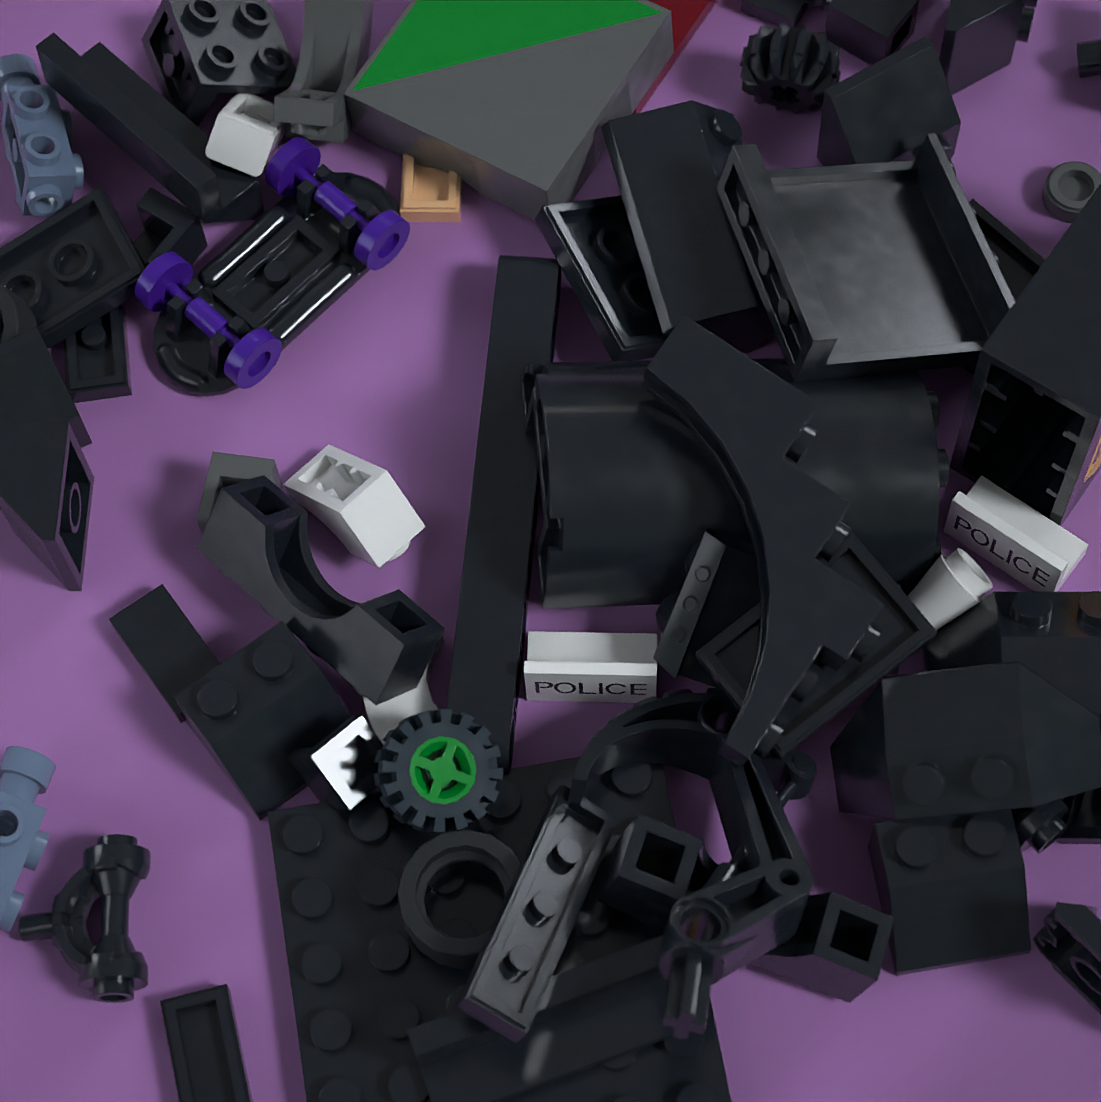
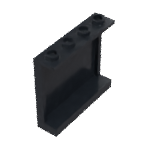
[717,133,1016,382]

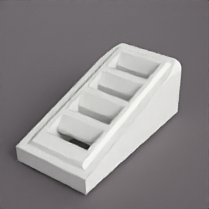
[205,93,286,177]

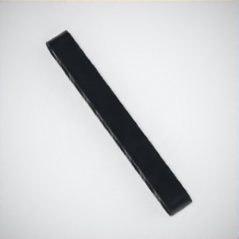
[447,255,562,773]

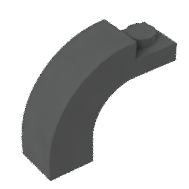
[273,0,373,143]

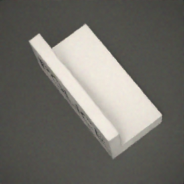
[943,475,1089,592]
[524,631,657,703]

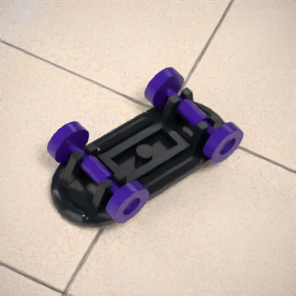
[135,137,410,397]

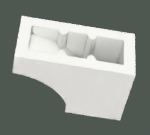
[283,444,425,568]

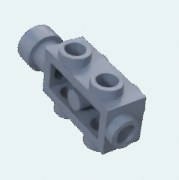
[0,54,84,217]
[0,746,56,932]

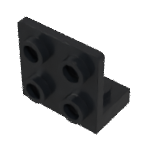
[141,0,297,127]

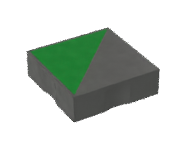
[343,0,674,221]

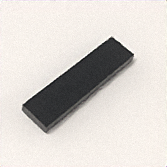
[456,784,619,1044]

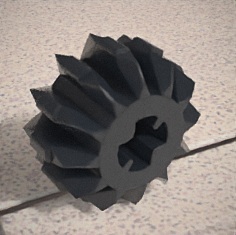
[740,22,841,114]

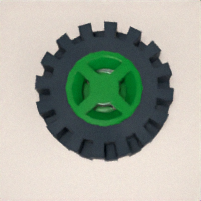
[374,709,503,832]

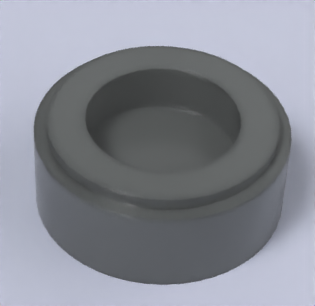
[1042,161,1101,223]

